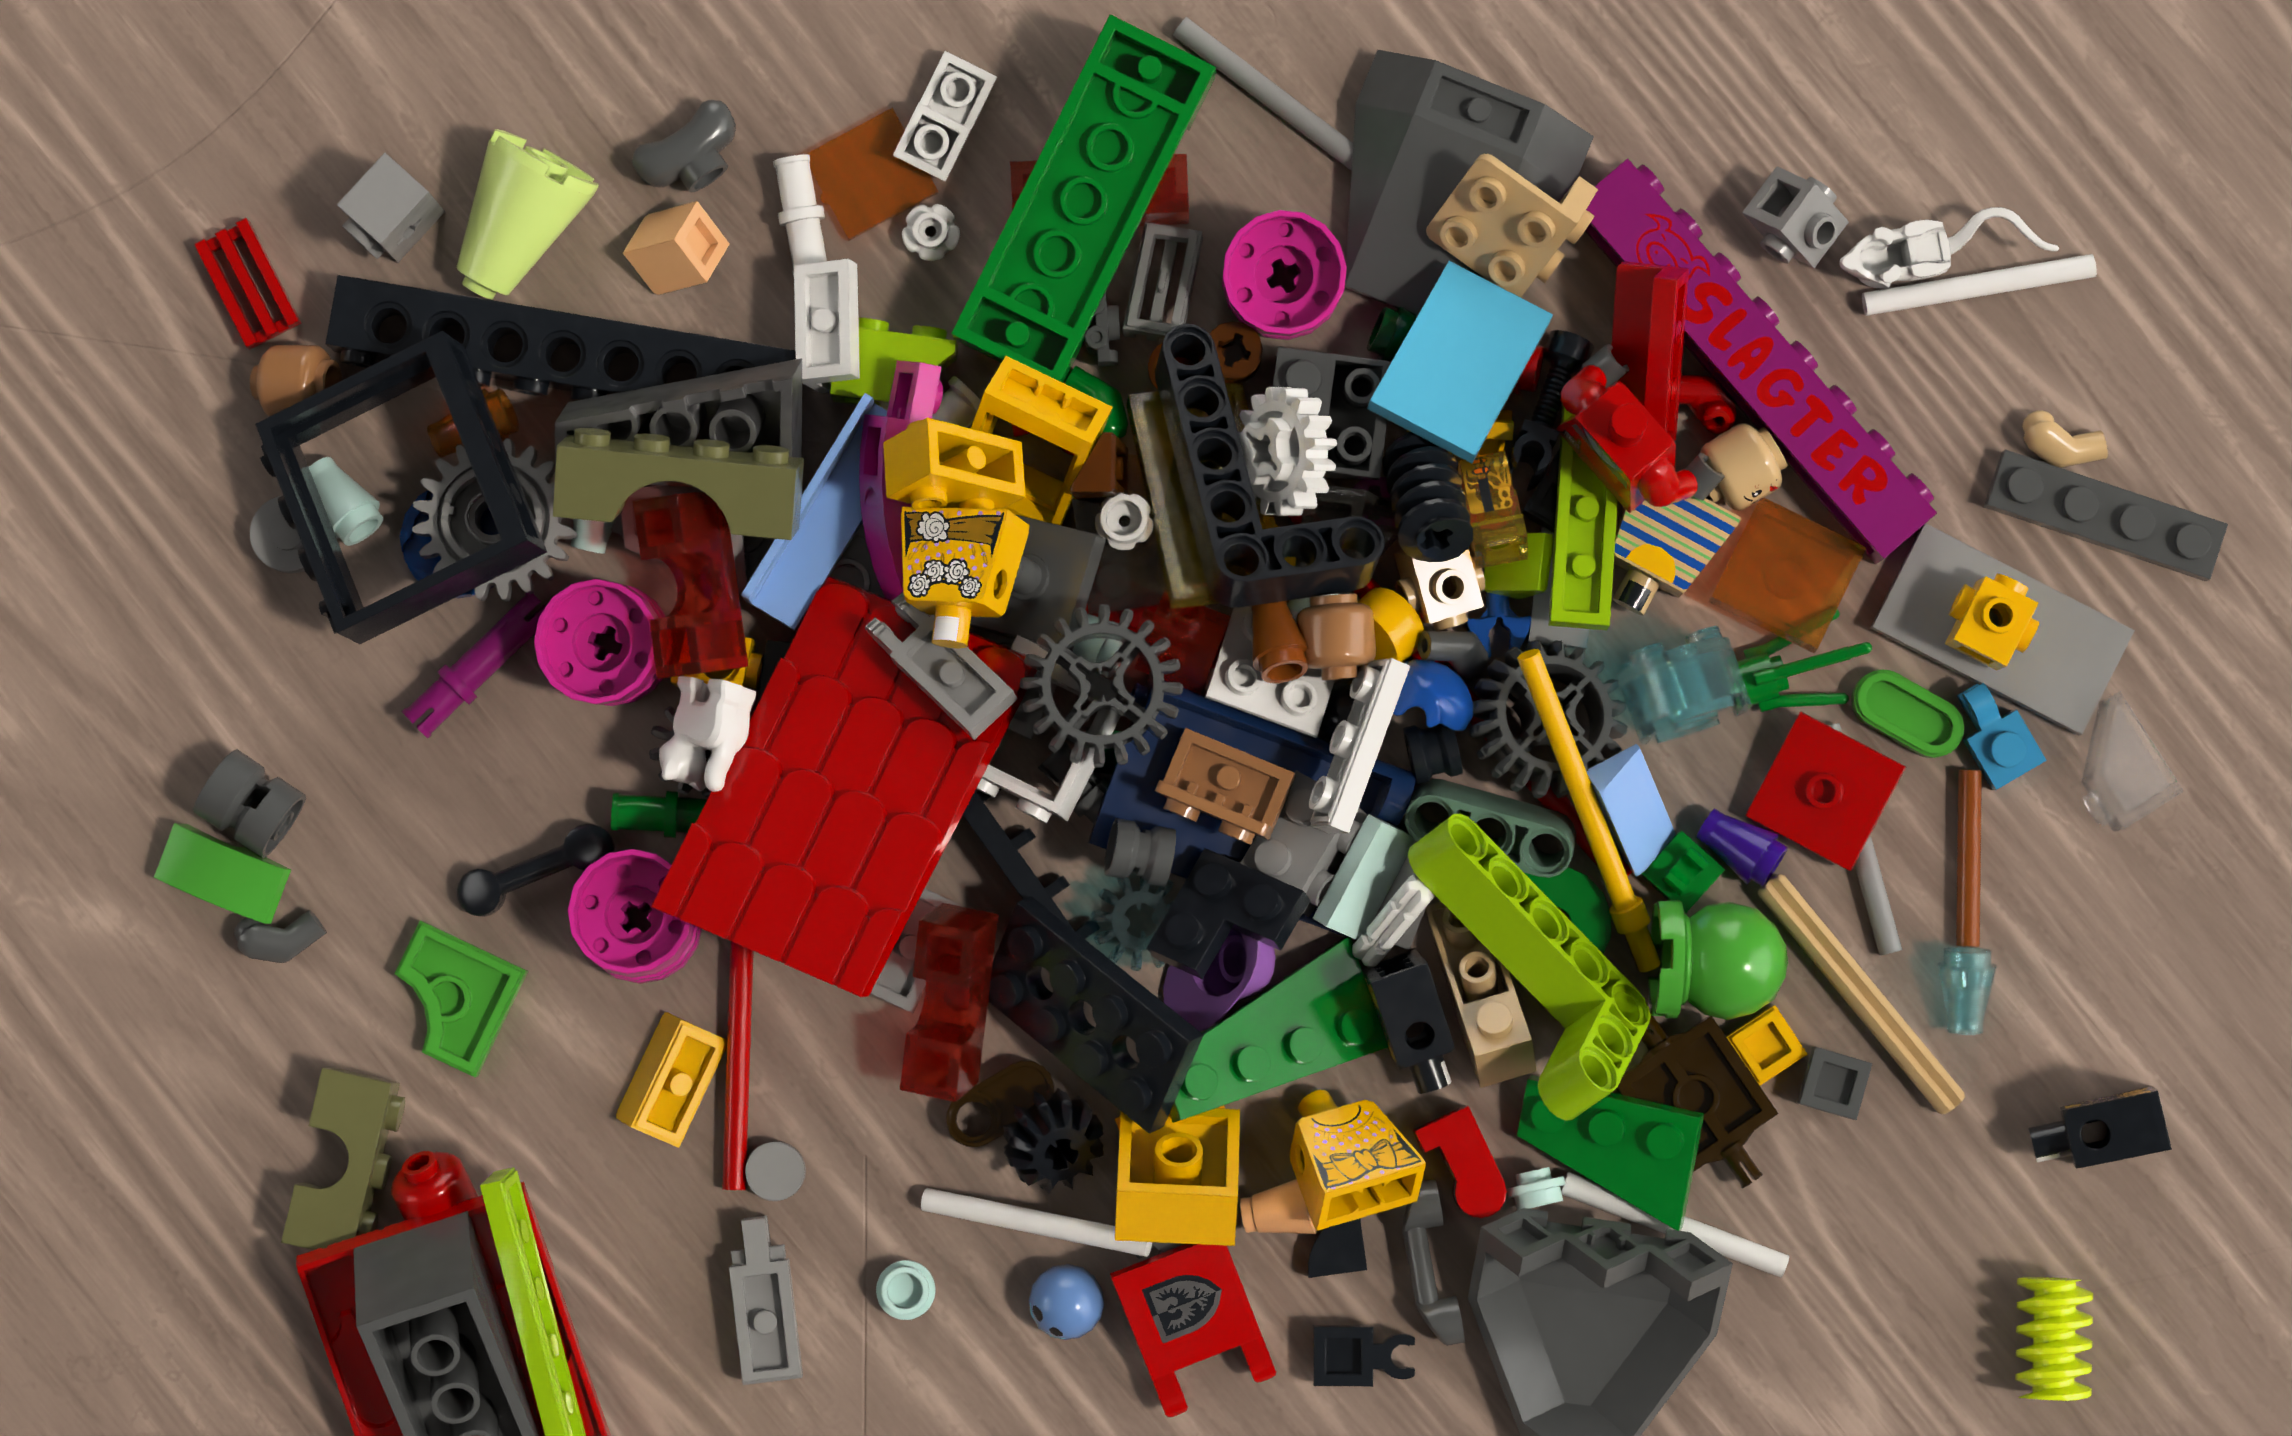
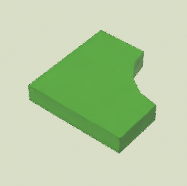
[394,921,528,1078]

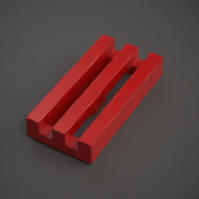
[194,218,302,350]

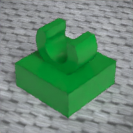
[1640,830,1725,914]

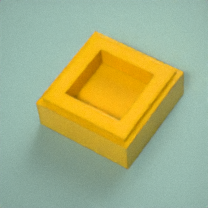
[1726,1005,1808,1086]

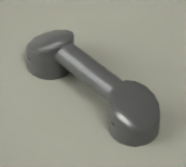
[1402,1179,1465,1346]

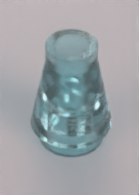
[1937,947,1997,1035]

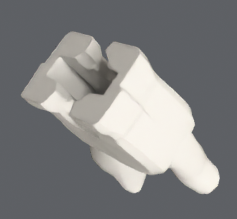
[659,676,756,792]

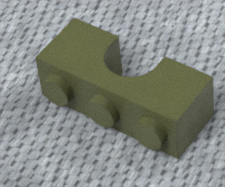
[281,1067,405,1250]

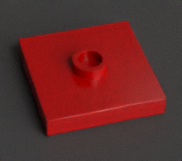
[1745,712,1907,871]

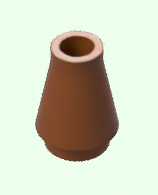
[1251,601,1308,683]

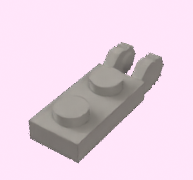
[865,592,1017,740]

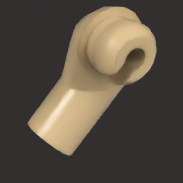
[2022,411,2108,468]

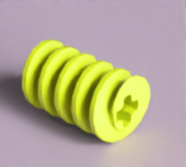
[2015,1277,2093,1401]

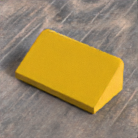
[616,1012,727,1148]

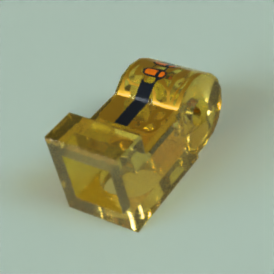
[1458,450,1528,569]

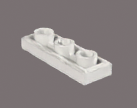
[1309,658,1410,833]

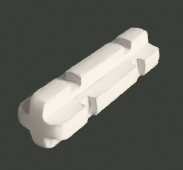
[1352,875,1435,967]

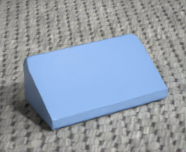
[1587,744,1676,877]

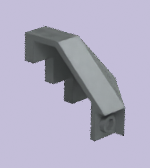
[1468,1208,1733,1436]

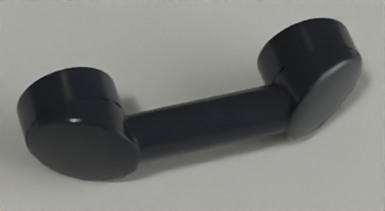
[457,824,615,917]

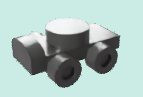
[1085,293,1120,367]

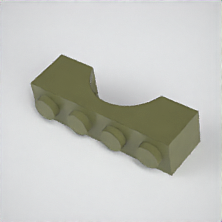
[553,428,804,540]

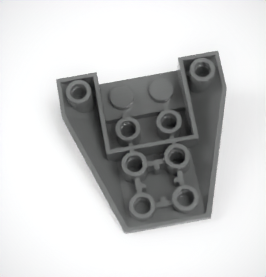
[1345,50,1594,316]

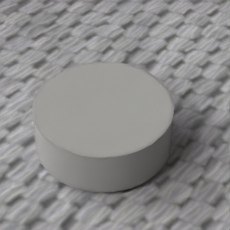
[745,1141,806,1201]

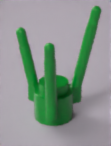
[1732,608,1872,712]

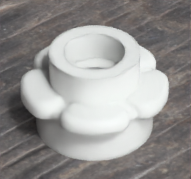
[902,204,960,261]
[1095,493,1154,551]

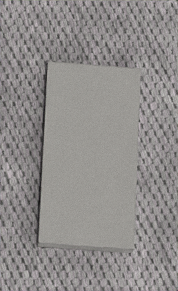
[1869,523,2135,736]

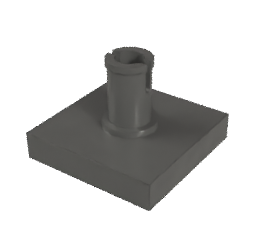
[970,515,1106,652]

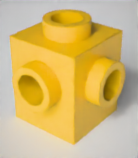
[1945,573,2039,671]

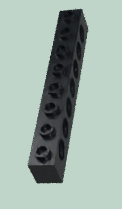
[325,275,796,401]

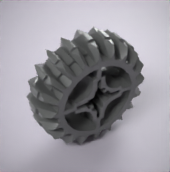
[1020,605,1183,768]
[1469,640,1628,798]

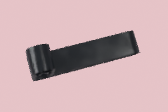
[1155,324,1385,608]

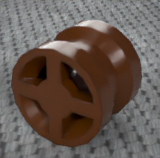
[1210,321,1263,386]

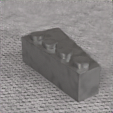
[555,358,802,487]

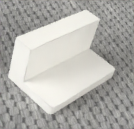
[794,259,860,393]

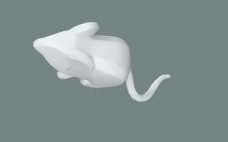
[1839,207,2059,289]

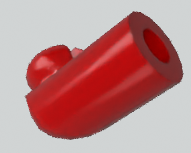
[1679,375,1736,434]

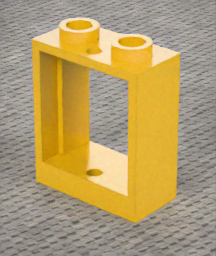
[971,356,1113,525]

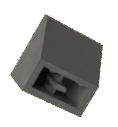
[1272,346,1391,480]

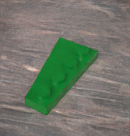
[1170,936,1388,1123]

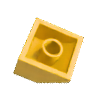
[1115,1108,1240,1246]

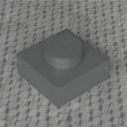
[1797,1047,1873,1120]

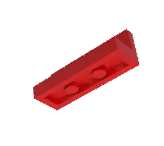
[1611,261,1689,442]

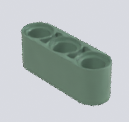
[1405,779,1577,878]

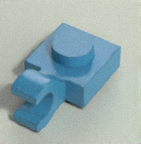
[1957,683,2047,790]

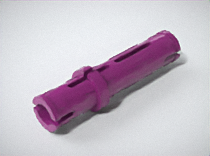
[401,593,546,738]

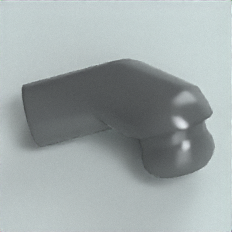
[1418,631,1488,679]
[234,910,327,963]

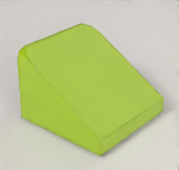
[1484,533,1554,599]

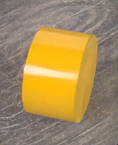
[1357,587,1424,667]

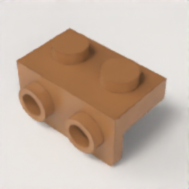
[1155,728,1296,845]

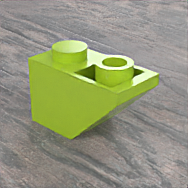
[830,318,958,409]

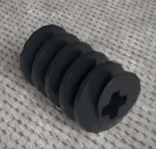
[1382,432,1473,563]

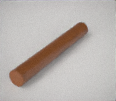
[1956,770,1982,947]

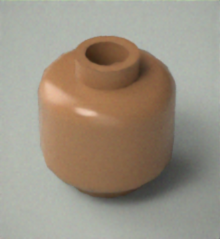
[250,345,342,417]
[1296,594,1376,681]

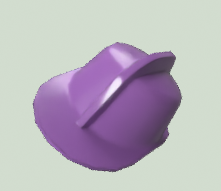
[1163,929,1276,1032]

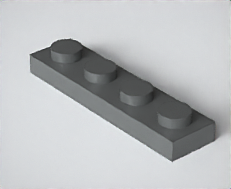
[1984,449,2228,581]

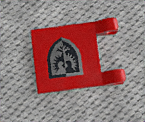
[1110,1244,1276,1417]

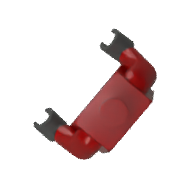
[1556,344,1725,514]

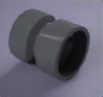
[193,749,306,858]

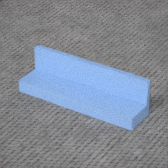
[741,393,887,632]

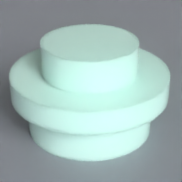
[1506,1167,1566,1211]
[876,1260,936,1320]

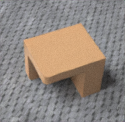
[623,201,730,295]

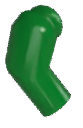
[1065,366,1129,439]

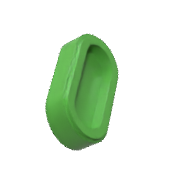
[1851,669,1964,758]

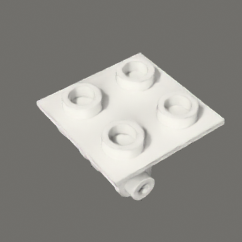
[1204,606,1335,738]

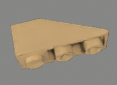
[1425,902,1537,1088]

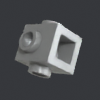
[1742,167,1849,268]

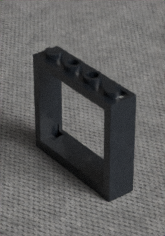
[255,331,547,644]

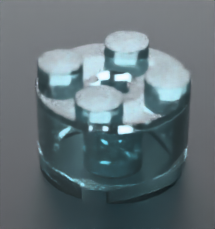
[1617,626,1752,745]

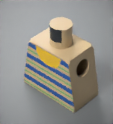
[1613,496,1741,616]

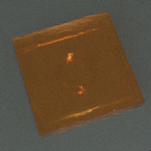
[1709,498,1867,654]

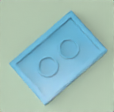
[1367,261,1553,463]

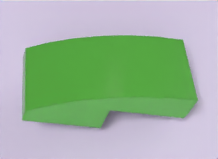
[154,823,291,924]

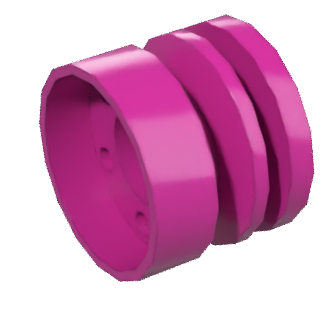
[1222,210,1347,340]
[534,579,675,706]
[568,849,702,984]

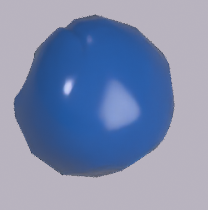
[1393,659,1473,731]

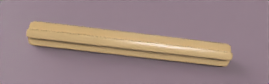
[1758,874,1965,1114]

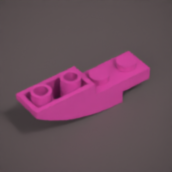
[859,360,943,600]

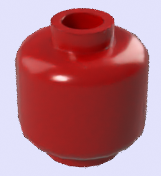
[391,1151,478,1220]

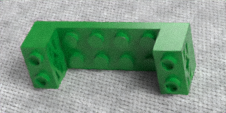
[951,14,1216,383]

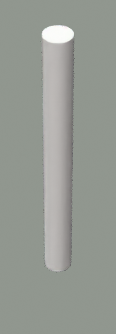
[1862,254,2097,316]
[1561,1172,1789,1278]
[921,1188,1152,1257]

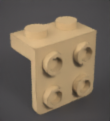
[1426,154,1598,298]

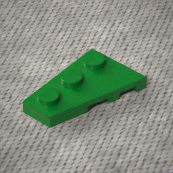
[1517,1075,1704,1231]

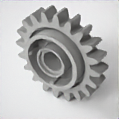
[412,438,577,602]

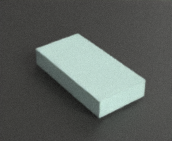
[1313,814,1416,940]

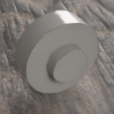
[250,496,305,573]

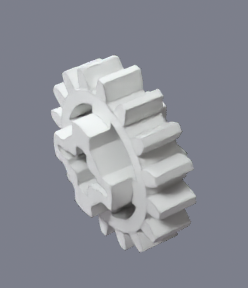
[1238,387,1337,516]

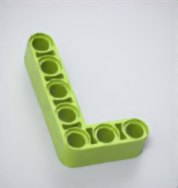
[1408,814,1651,1121]

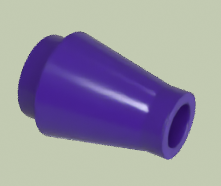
[1696,808,1788,887]

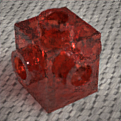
[1134,591,1231,694]

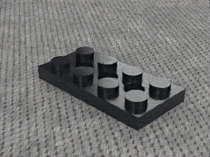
[980,896,1204,1134]

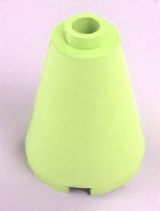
[456,129,599,300]

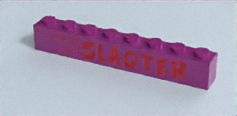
[1585,158,1937,565]

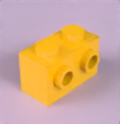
[883,417,1026,510]

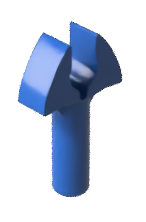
[1466,549,1532,660]

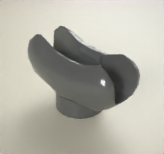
[632,100,736,192]

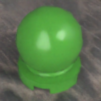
[1648,900,1788,1020]

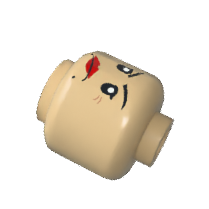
[1700,423,1787,511]

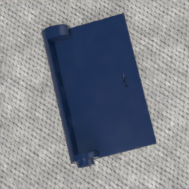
[1087,677,1416,937]

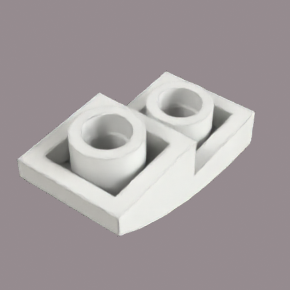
[893,51,997,182]

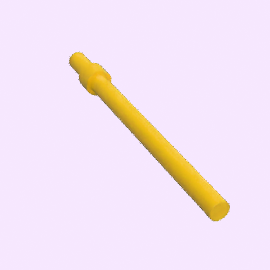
[1517,649,1661,972]

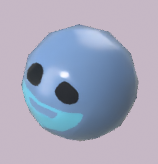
[1029,1264,1104,1340]

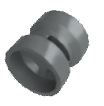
[1104,818,1176,887]

